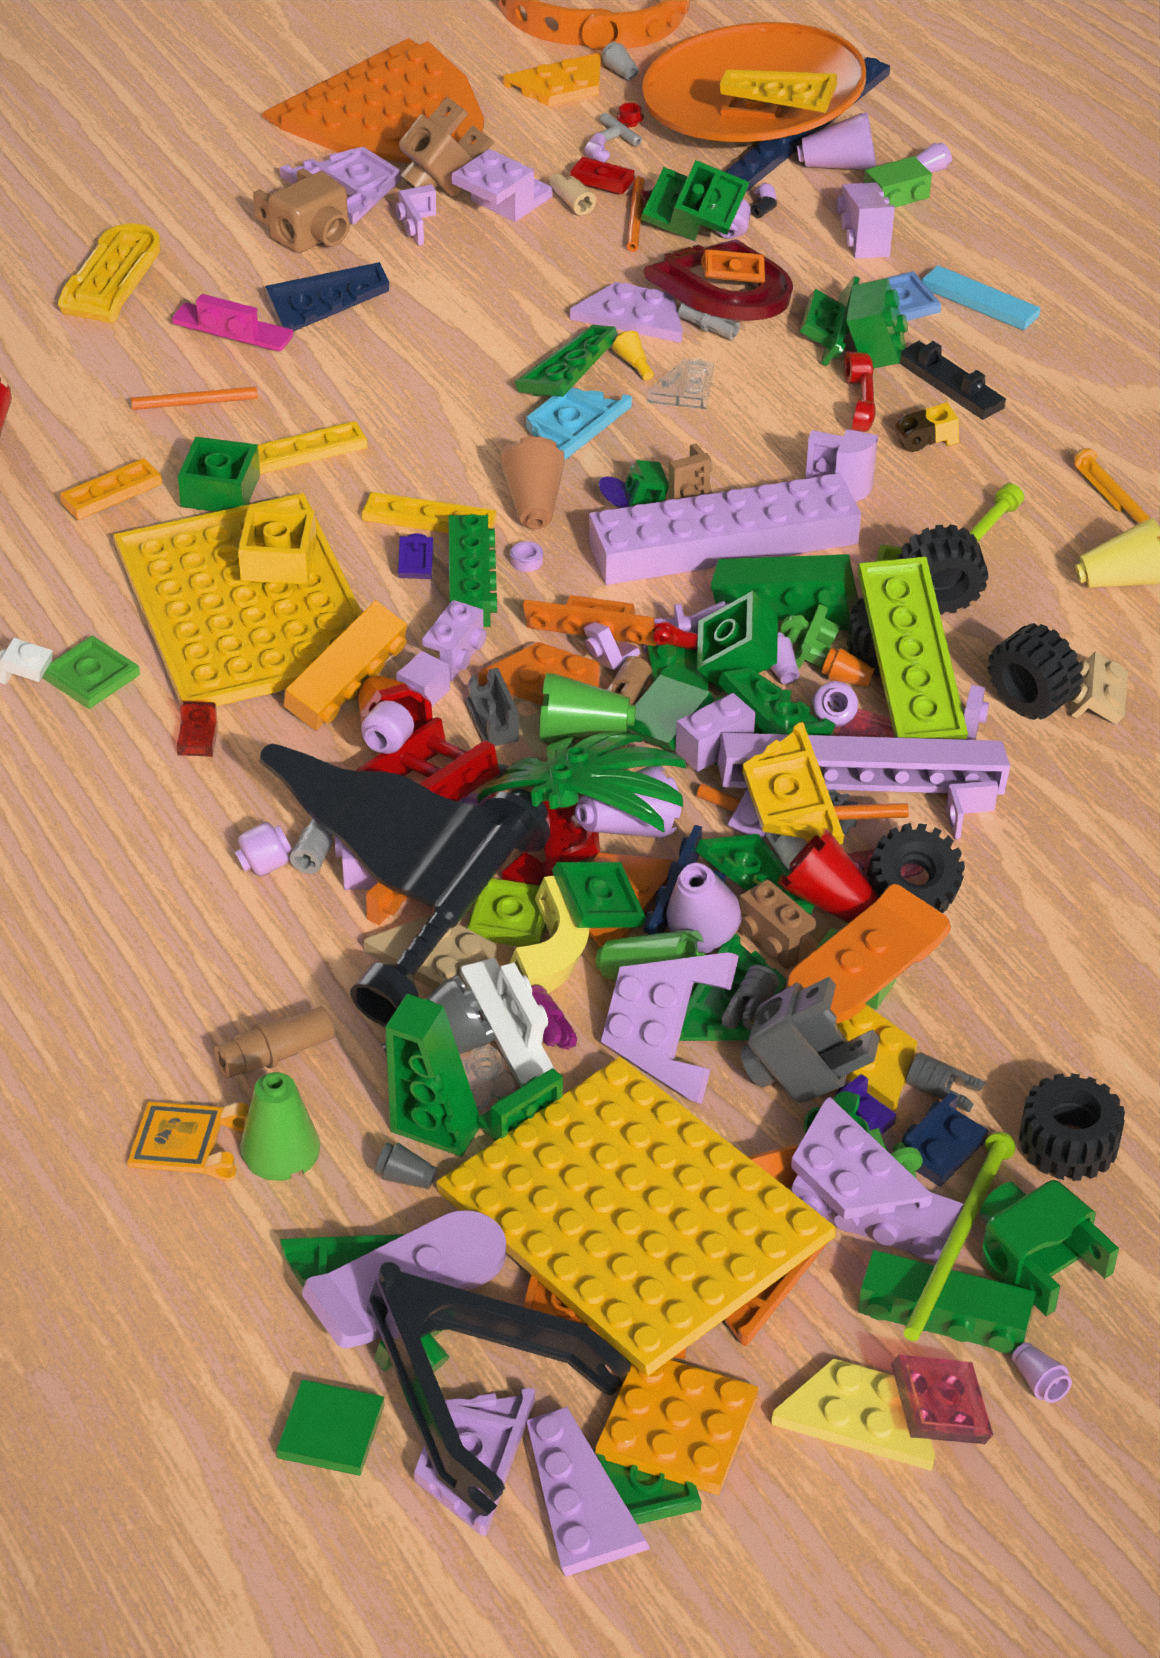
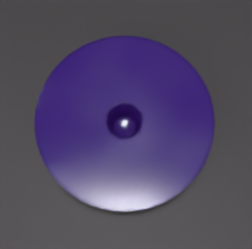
[598,476,631,508]

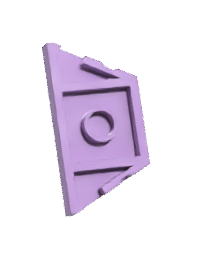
[570,282,683,343]
[791,1097,932,1220]
[414,1388,535,1536]

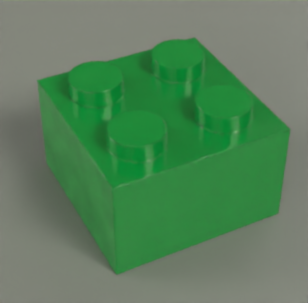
[846,278,908,368]
[178,436,261,512]
[697,591,778,693]

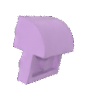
[805,429,878,502]

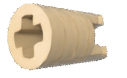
[550,173,596,216]

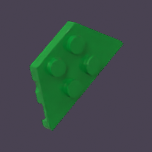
[679,933,787,1041]
[281,1234,405,1287]

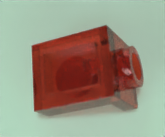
[177,701,218,757]

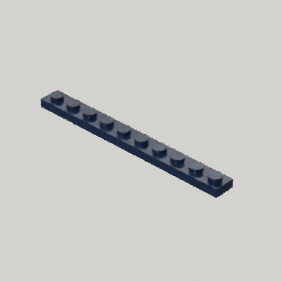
[724,57,890,192]

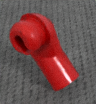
[652,621,698,651]

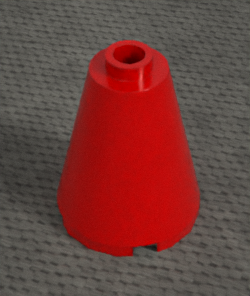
[777,828,879,924]

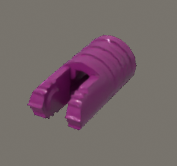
[531,985,577,1050]

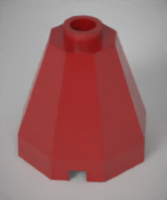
[358,675,433,741]

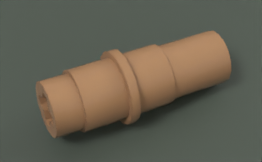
[214,1006,335,1079]

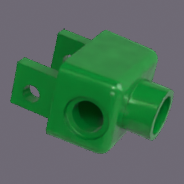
[979,1180,1119,1317]

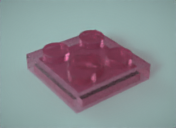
[891,1354,993,1444]

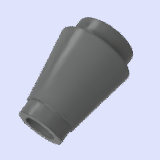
[375,1142,438,1190]

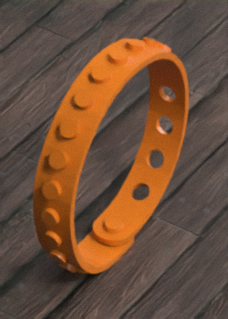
[497,0,692,50]

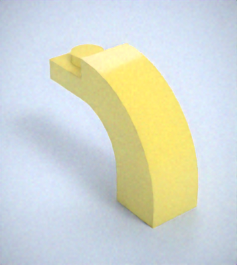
[509,876,589,993]

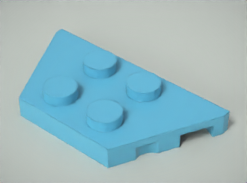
[526,388,632,460]

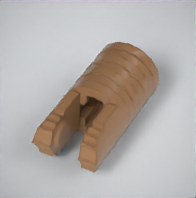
[607,656,652,705]

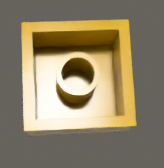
[238,507,316,585]

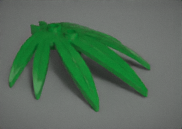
[477,732,686,832]

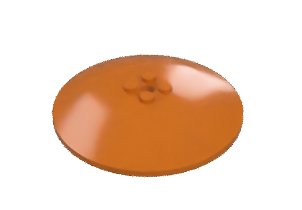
[642,22,866,142]

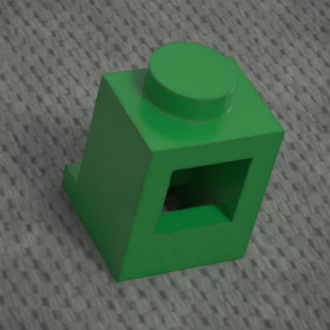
[626,460,669,507]

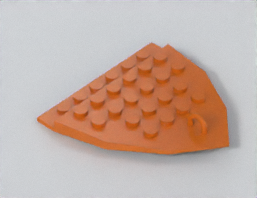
[262,38,484,163]

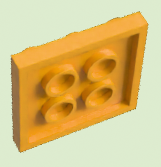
[595,1360,759,1496]

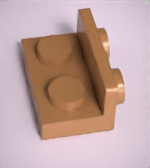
[668,443,713,500]

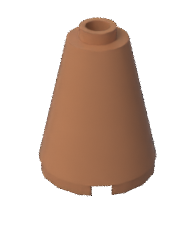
[500,437,565,529]

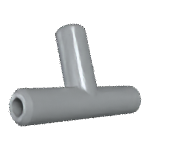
[599,113,642,147]

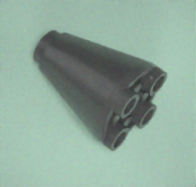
[381,975,496,1055]

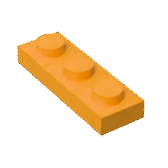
[60,458,162,520]

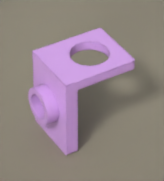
[946,781,998,839]

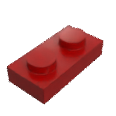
[570,157,635,194]

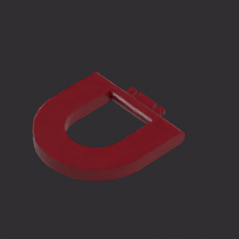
[644,239,793,321]

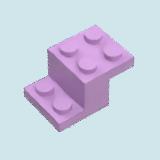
[452,149,552,222]

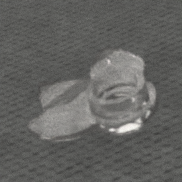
[461,1045,515,1111]

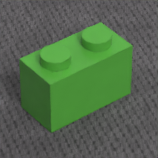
[864,156,932,208]

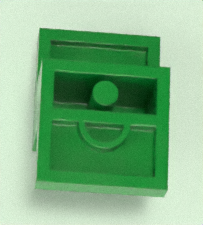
[641,160,750,241]

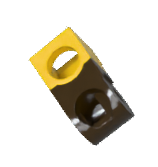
[895,402,959,452]

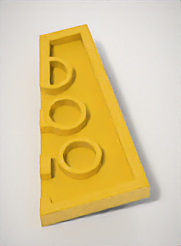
[720,70,837,113]

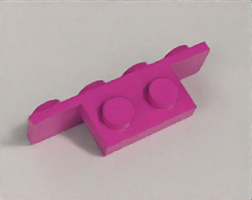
[172,294,294,351]

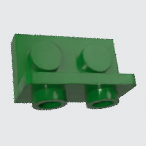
[478,1068,563,1141]

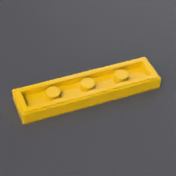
[258,421,368,474]
[362,492,497,533]

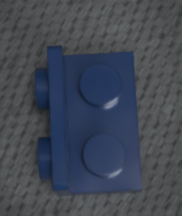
[902,1092,989,1187]

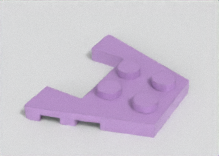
[280,147,401,224]
[601,952,739,1104]

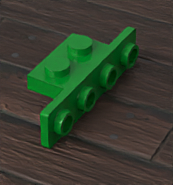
[799,275,860,366]

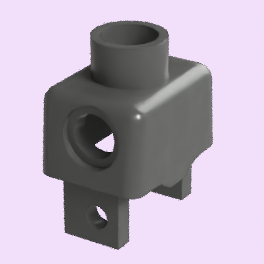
[741,977,880,1103]

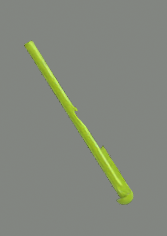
[903,1132,1016,1341]

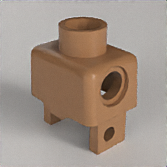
[399,97,494,197]
[253,168,350,253]

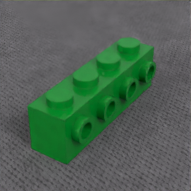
[449,514,497,627]

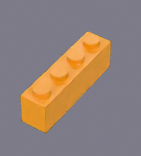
[284,600,407,731]

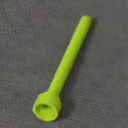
[940,483,1024,571]

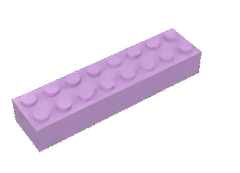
[589,473,861,585]

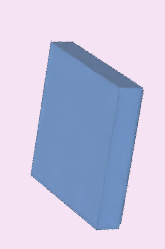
[884,271,941,321]

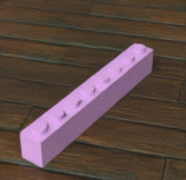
[718,733,1010,795]

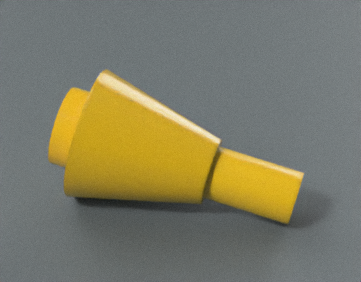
[612,331,654,381]

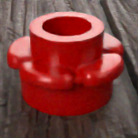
[617,102,644,128]

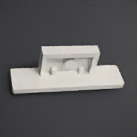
[460,958,554,1088]

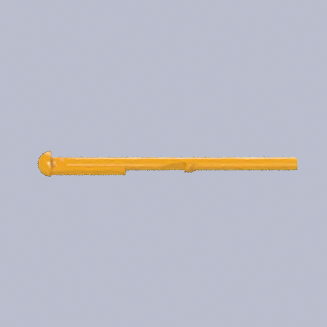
[1074,448,1160,539]

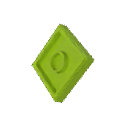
[467,878,547,947]

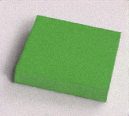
[42,635,140,709]

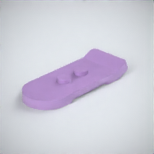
[302,1211,506,1348]

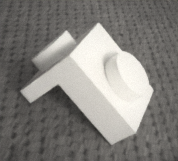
[0,638,53,685]

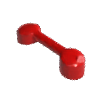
[844,352,876,432]

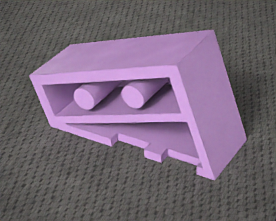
[836,182,895,259]

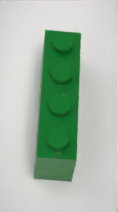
[858,1250,1036,1354]

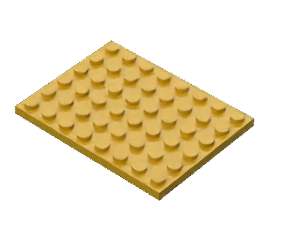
[113,493,362,714]
[436,1056,836,1376]

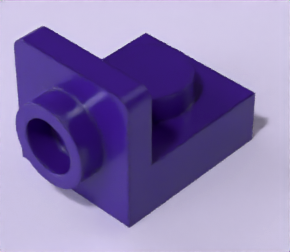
[398,533,434,579]
[835,1074,896,1135]

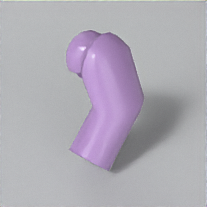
[584,133,610,162]

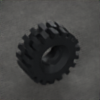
[867,823,965,913]

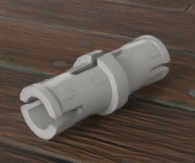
[678,303,740,341]

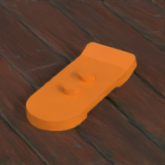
[788,884,952,1023]

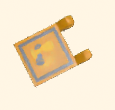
[127,1102,249,1181]

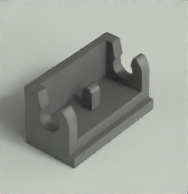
[465,668,519,746]

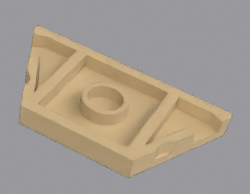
[364,915,497,1015]

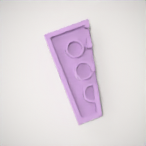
[526,1407,650,1577]

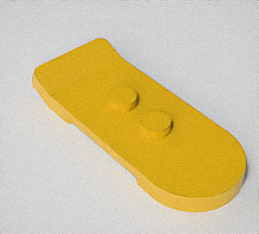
[58,223,161,323]

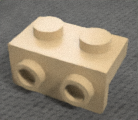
[1070,651,1128,725]

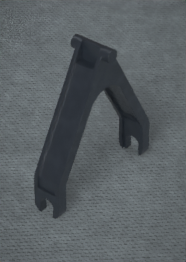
[366,1262,631,1516]

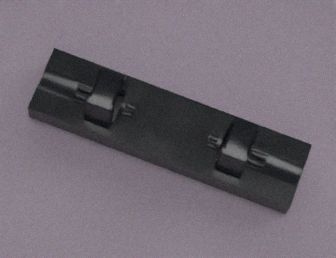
[899,340,1006,420]

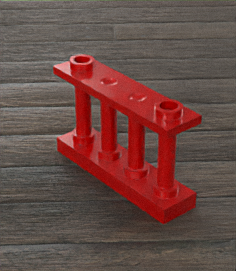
[355,717,500,802]

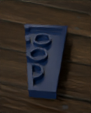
[265,262,389,332]

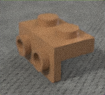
[739,880,816,969]

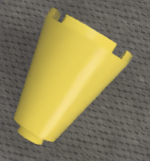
[1075,518,1160,588]

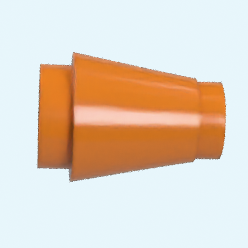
[821,648,875,688]

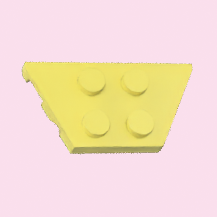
[771,1359,935,1471]

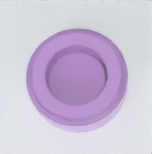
[510,541,543,572]

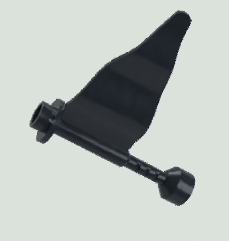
[260,743,550,1027]

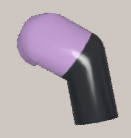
[751,183,777,218]

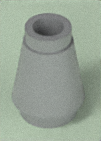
[601,42,639,80]

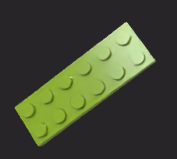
[858,557,968,740]

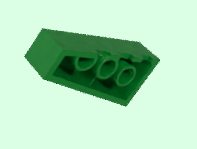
[711,554,859,631]
[385,994,480,1157]

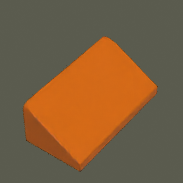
[701,249,765,283]

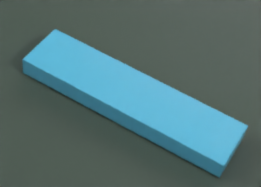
[922,265,1040,330]

